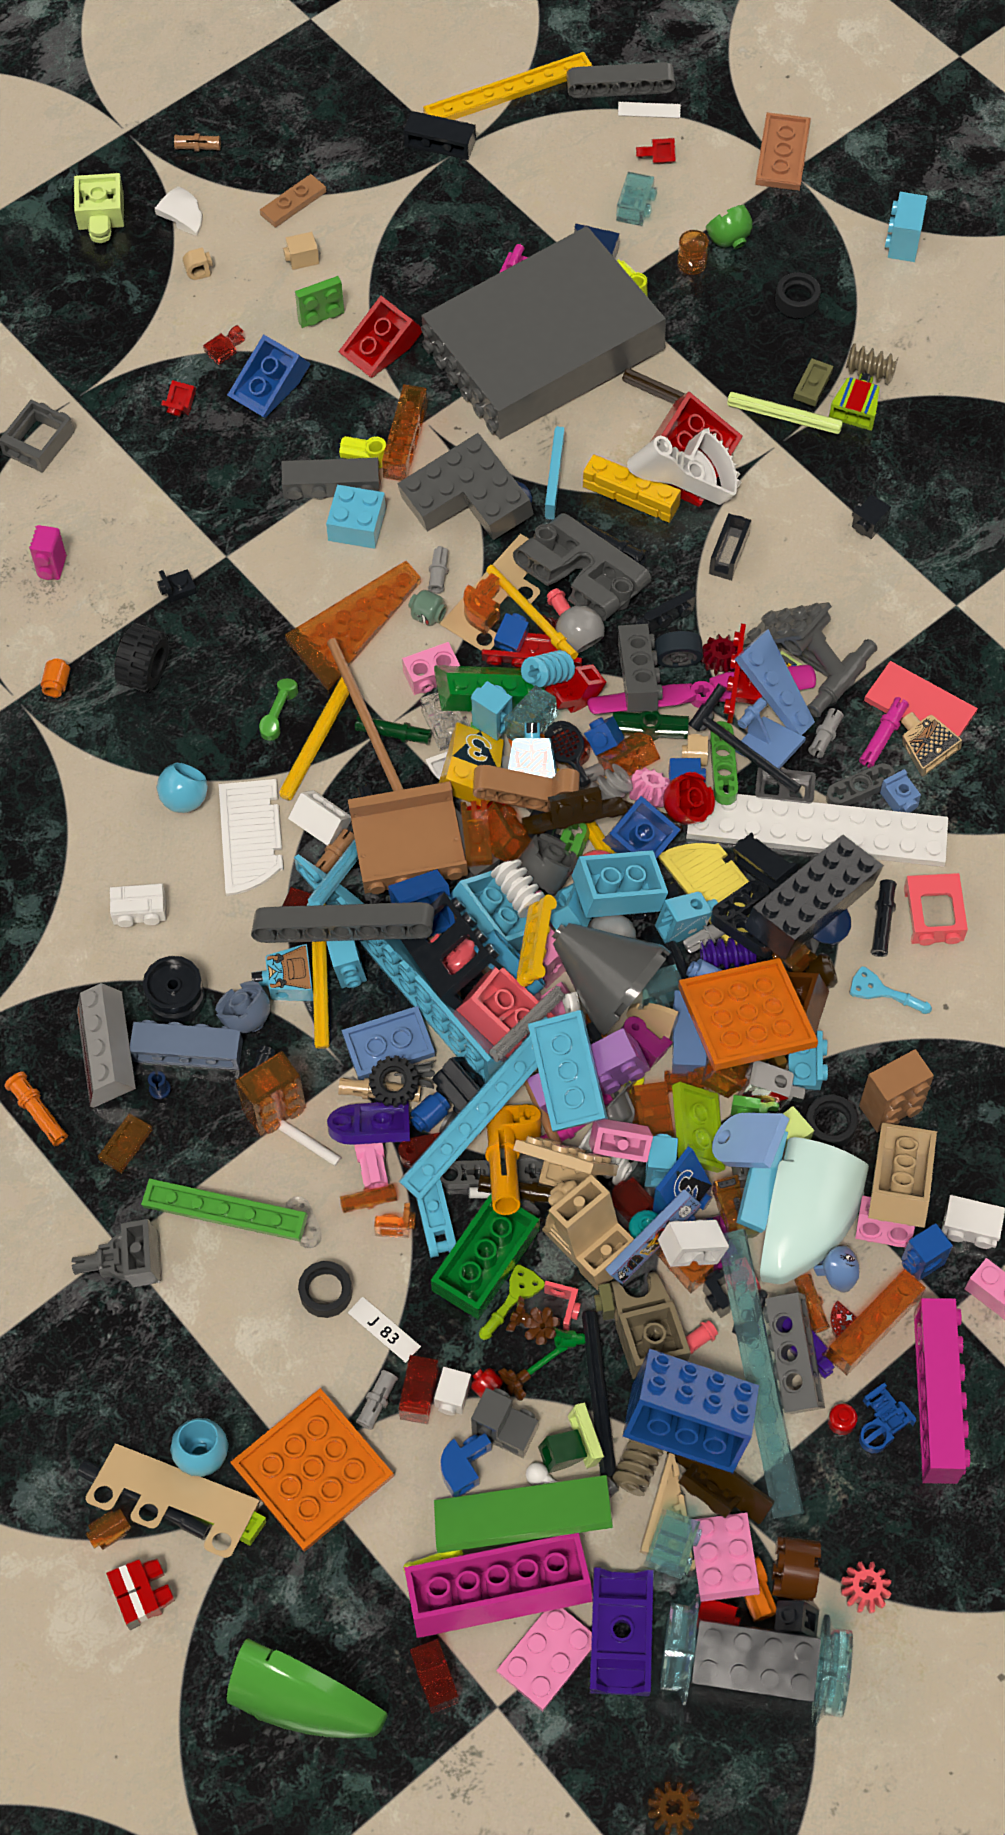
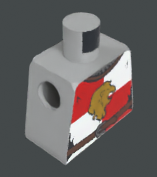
[738,1061,805,1110]

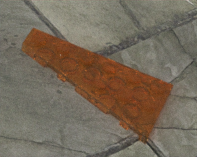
[285,561,421,691]

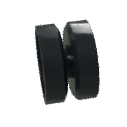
[143,956,205,1023]

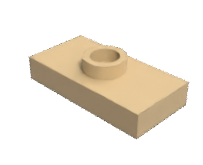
[538,1160,598,1187]

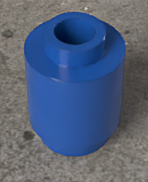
[410,1092,451,1132]

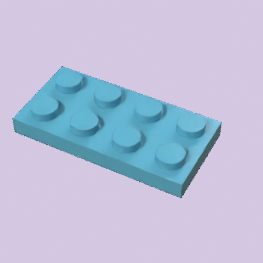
[528,1010,608,1132]

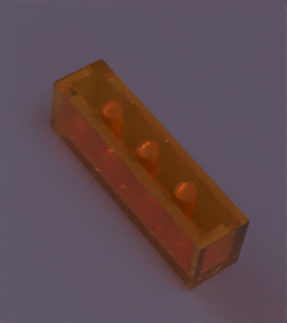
[826,1269,926,1375]

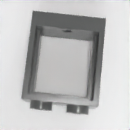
[0,399,74,473]

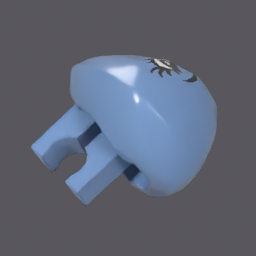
[813,1246,860,1293]

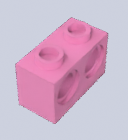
[402,642,460,695]
[855,1196,915,1248]

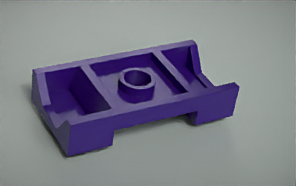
[589,1567,653,1696]

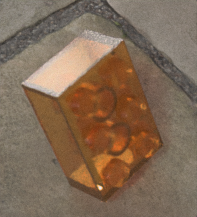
[235,1051,306,1137]

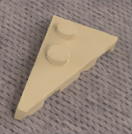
[639,1453,696,1571]

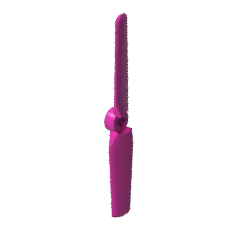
[587,665,816,714]

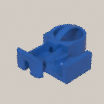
[859,1383,916,1453]

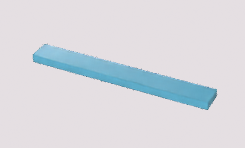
[398,1017,548,1200]

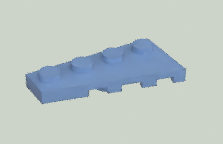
[734,629,815,735]

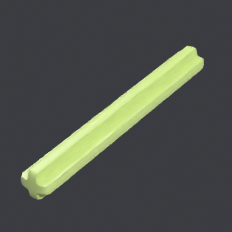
[727,392,843,434]

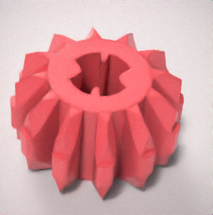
[841,1562,891,1614]

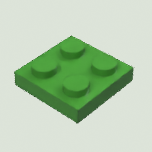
[295,276,344,328]

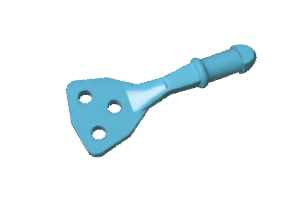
[850,967,932,1014]

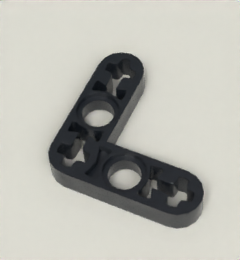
[710,880,774,957]

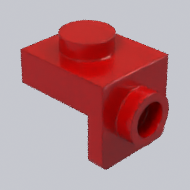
[161,380,196,417]

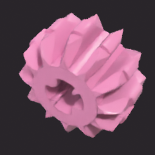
[629,768,670,809]

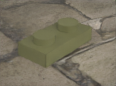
[793,359,833,406]

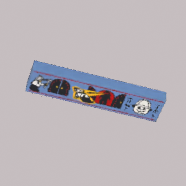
[605,1189,701,1284]

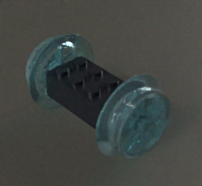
[659,1594,853,1727]

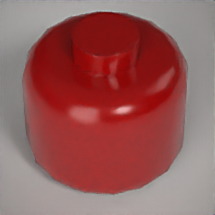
[471,1368,503,1398]
[828,1404,857,1435]

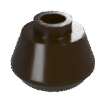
[805,953,838,988]

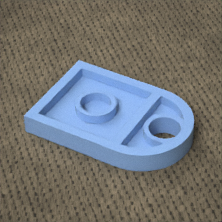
[712,1113,789,1168]

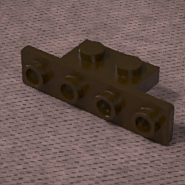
[521,786,628,834]
[667,1452,774,1524]

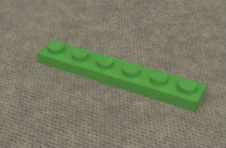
[141,1179,308,1242]

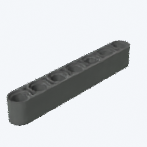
[251,902,435,943]

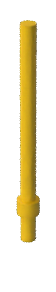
[486,565,578,660]

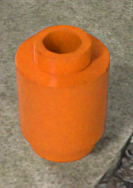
[41,658,70,697]

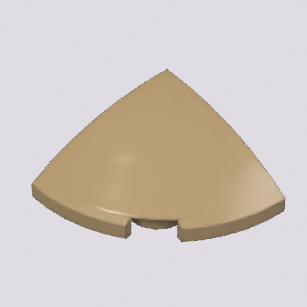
[626,1003,678,1041]

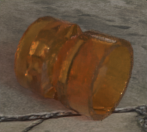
[677,230,709,275]

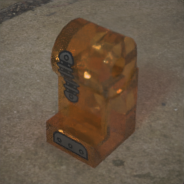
[712,1175,748,1234]

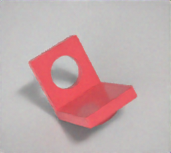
[544,1281,581,1330]

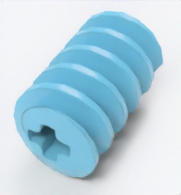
[521,650,575,688]

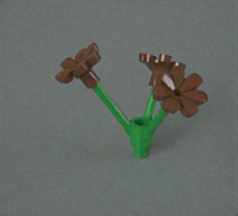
[498,1296,585,1401]

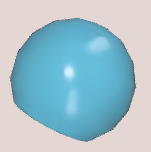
[156,763,208,813]
[170,1418,228,1477]

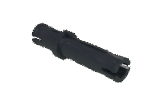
[871,879,897,957]

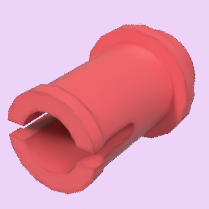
[547,588,571,616]
[686,1320,718,1354]

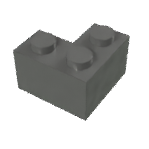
[471,1388,539,1459]

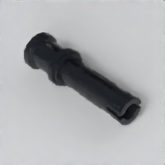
[581,521,648,566]

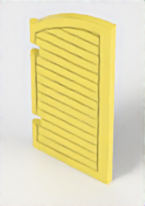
[658,843,752,945]

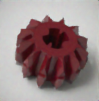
[701,634,737,676]

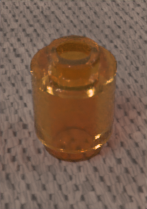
[86,1508,132,1551]

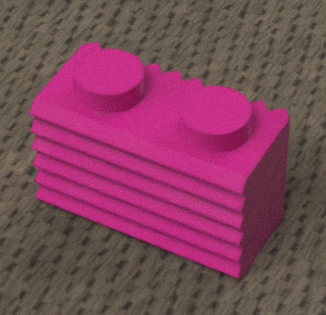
[29,525,67,580]

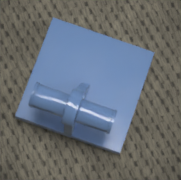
[735,698,805,769]

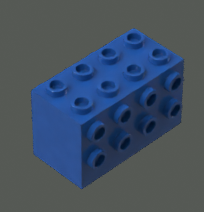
[622,1349,759,1473]

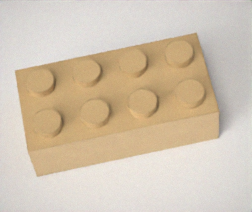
[868,1123,937,1228]

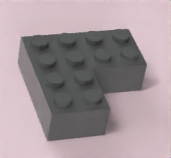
[397,433,534,540]

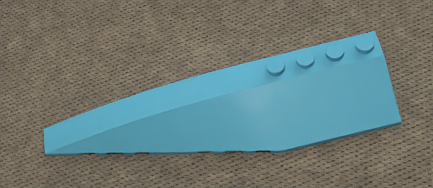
[294,854,507,1083]

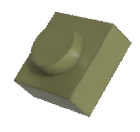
[594,1283,615,1320]

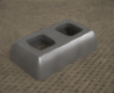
[755,767,816,804]

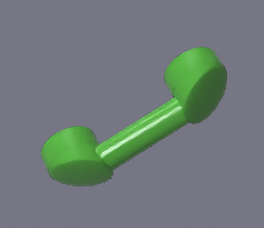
[259,678,298,741]

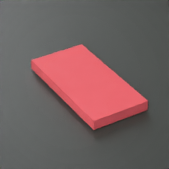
[864,661,978,737]

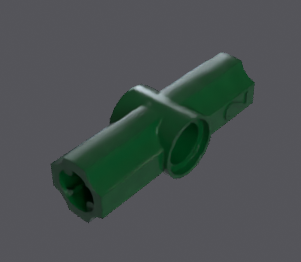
[613,711,689,742]

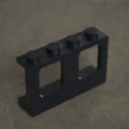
[400,892,503,1010]

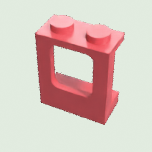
[904,873,968,946]

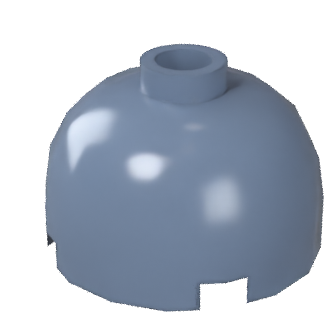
[215,981,270,1034]

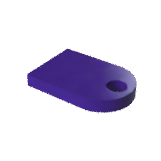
[327,1101,410,1145]

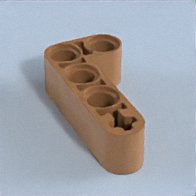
[473,765,580,812]

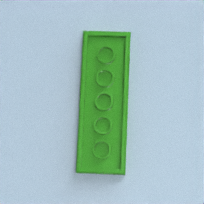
[434,1475,613,1553]

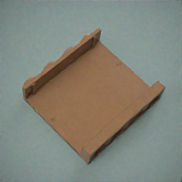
[348,781,468,894]

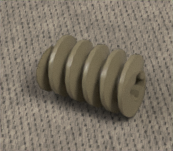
[846,343,898,384]
[613,1440,663,1496]

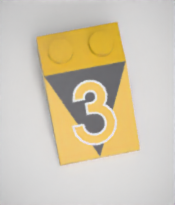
[439,722,504,807]

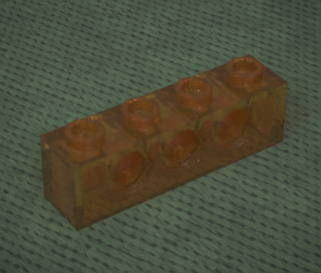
[382,384,427,481]

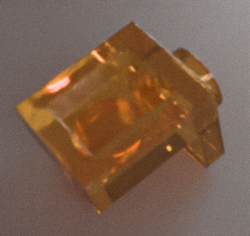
[374,1203,416,1238]

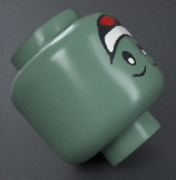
[408,590,447,626]

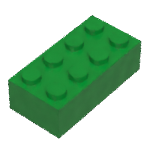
[431,1194,540,1320]

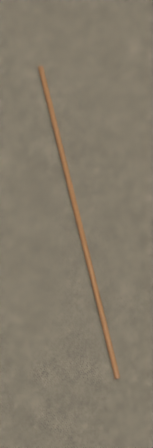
[327,638,563,1146]

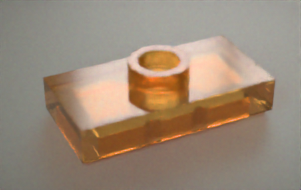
[98,1113,153,1173]

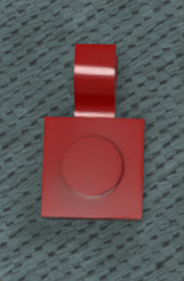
[636,138,675,163]

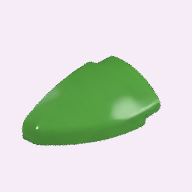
[227,1638,388,1738]

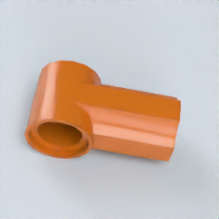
[743,1557,776,1622]

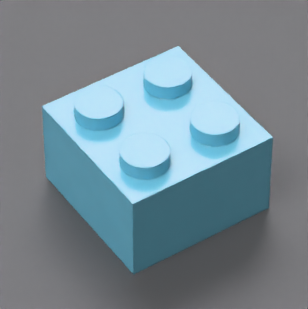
[885,192,927,262]
[326,485,386,549]

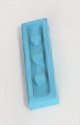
[545,426,565,520]
[736,1131,788,1233]

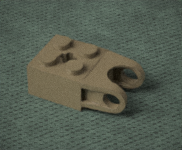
[610,1272,691,1379]

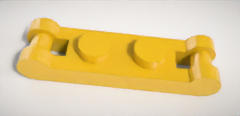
[517,895,557,987]

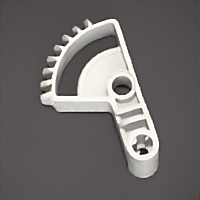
[627,428,742,505]

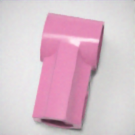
[354,1143,388,1191]

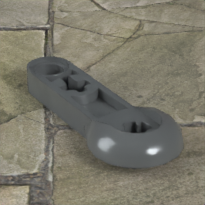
[440,1153,544,1189]

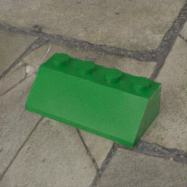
[434,665,546,713]

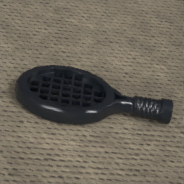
[544,721,591,787]

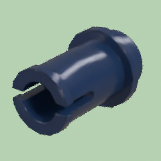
[148,1071,171,1099]

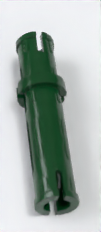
[355,715,432,745]

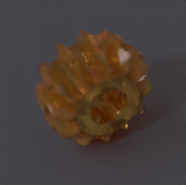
[648,1782,699,1835]

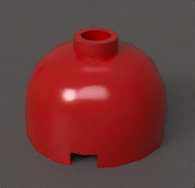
[663,772,715,825]

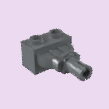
[72,1219,160,1287]

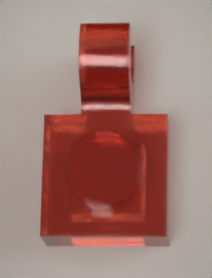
[203,325,245,365]

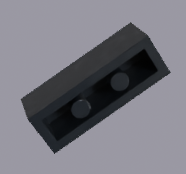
[404,111,476,160]

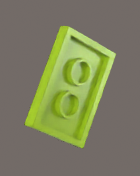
[672,1082,725,1173]

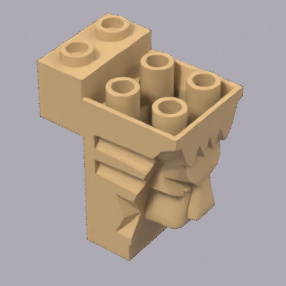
[542,1175,634,1290]

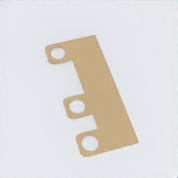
[440,534,540,651]
[86,1443,260,1558]

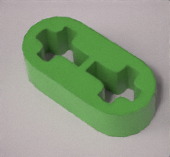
[560,823,590,858]

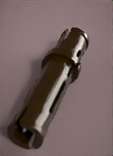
[478,1174,554,1204]

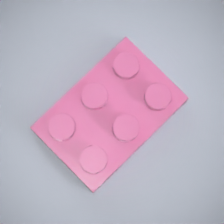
[689,1513,760,1602]
[496,1608,592,1712]

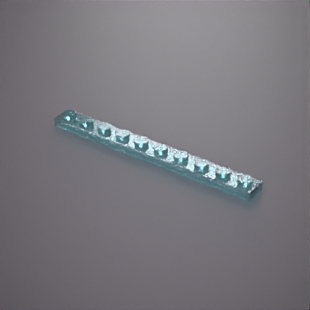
[721,1229,804,1519]

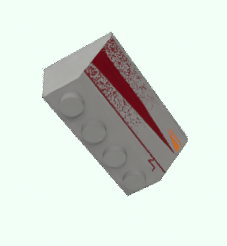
[77,983,136,1108]

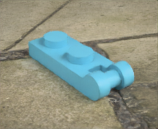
[416,1178,456,1258]

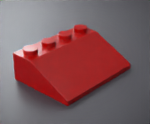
[650,391,743,507]

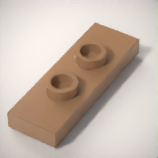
[260,174,326,228]

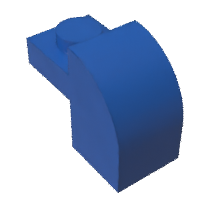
[441,1433,492,1497]

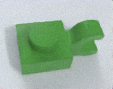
[730,1095,779,1115]

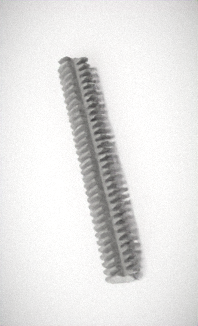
[489,986,565,1062]

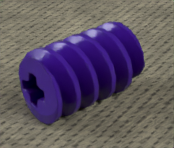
[700,938,756,970]

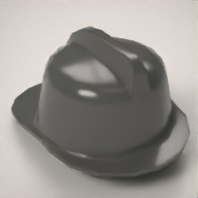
[588,1080,637,1124]

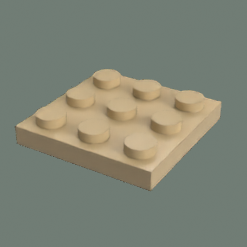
[513,1136,619,1176]

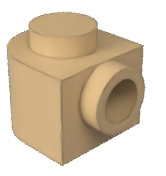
[182,247,213,280]
[682,734,708,766]

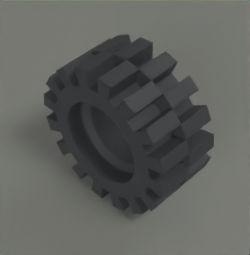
[369,1055,419,1108]

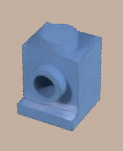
[880,769,921,813]

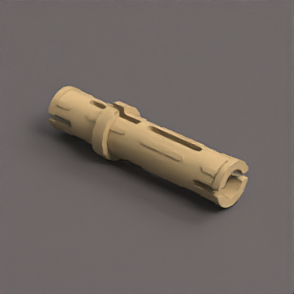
[338,1077,421,1103]

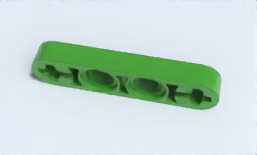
[710,721,738,805]

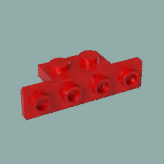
[723,623,762,723]
[482,633,582,667]

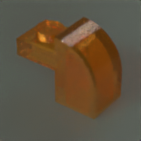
[463,573,500,634]

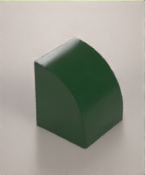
[538,1429,587,1473]

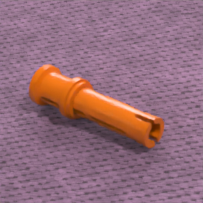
[5,1072,68,1146]

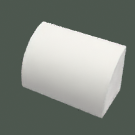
[288,790,351,845]

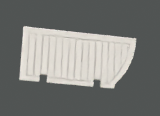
[219,779,283,896]

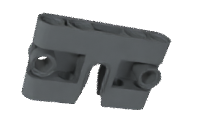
[513,513,651,621]

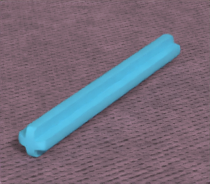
[307,839,358,906]

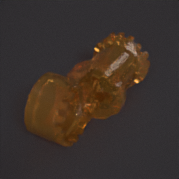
[664,1067,717,1095]

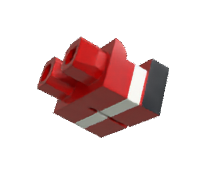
[106,1559,175,1630]

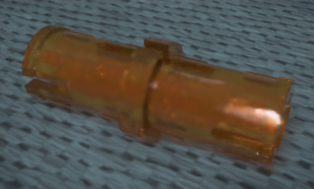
[339,1184,397,1214]
[794,1274,830,1333]

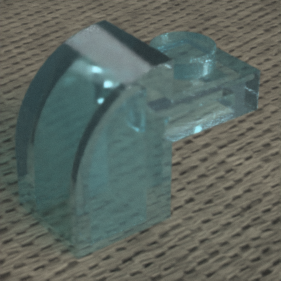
[642,964,681,1008]

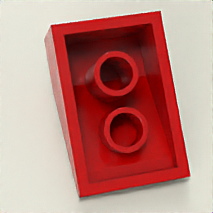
[338,296,422,378]

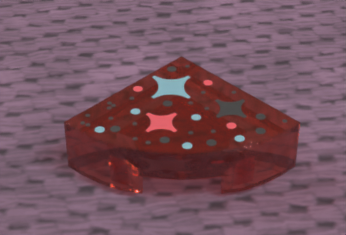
[830,1301,859,1342]

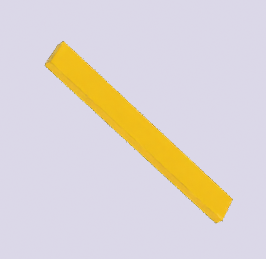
[423,52,592,120]

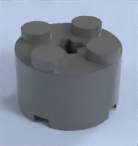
[519,833,578,895]

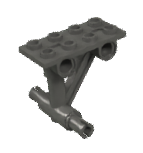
[743,602,878,717]

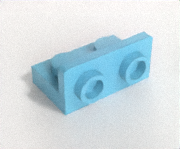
[788,1030,828,1090]

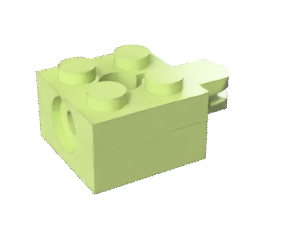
[74,173,124,243]

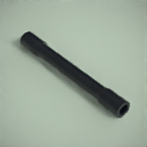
[77,1459,212,1540]

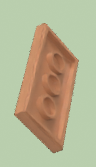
[755,112,811,191]

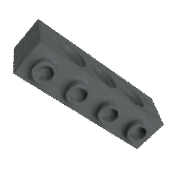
[618,624,663,712]
[763,1292,825,1414]

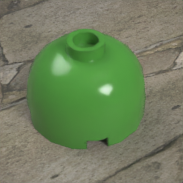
[706,205,752,249]

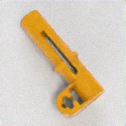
[485,1104,541,1215]

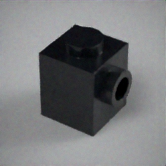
[852,494,891,539]

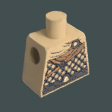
[901,712,962,777]

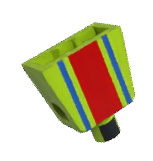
[829,373,880,431]

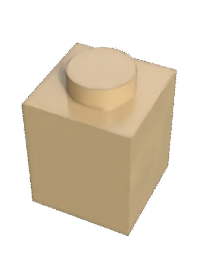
[283,232,319,270]

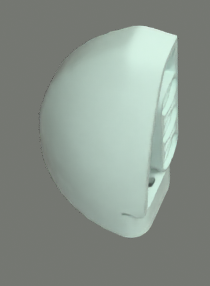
[760,1137,869,1284]

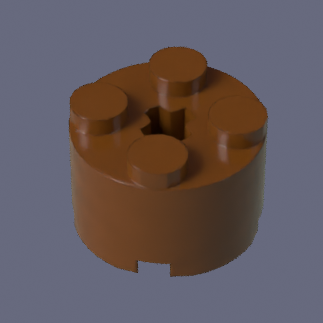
[771,1536,821,1602]

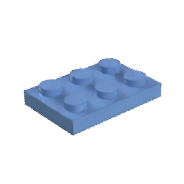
[342,1006,435,1080]

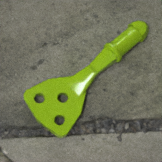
[479,1265,545,1340]

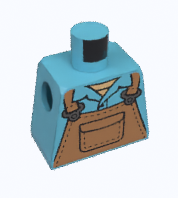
[251,944,313,1001]

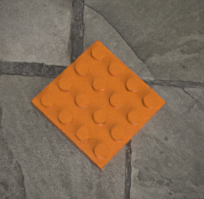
[678,958,818,1071]
[231,1388,394,1552]

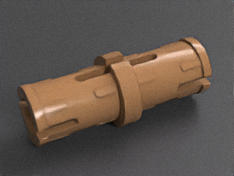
[174,133,221,152]
[315,829,355,874]

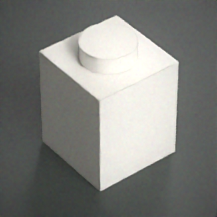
[434,1367,472,1415]

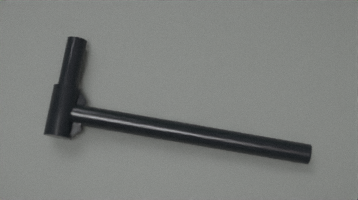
[689,683,801,794]

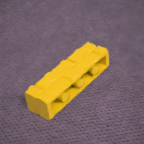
[583,454,681,523]

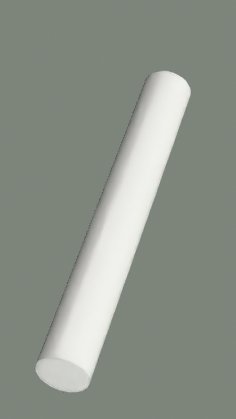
[269,1115,341,1167]

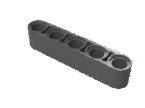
[566,62,676,98]

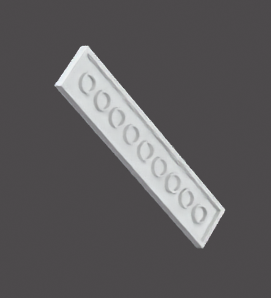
[686,791,948,867]

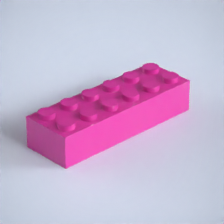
[914,1298,970,1484]
[404,1533,593,1638]

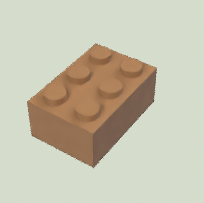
[859,1049,934,1132]

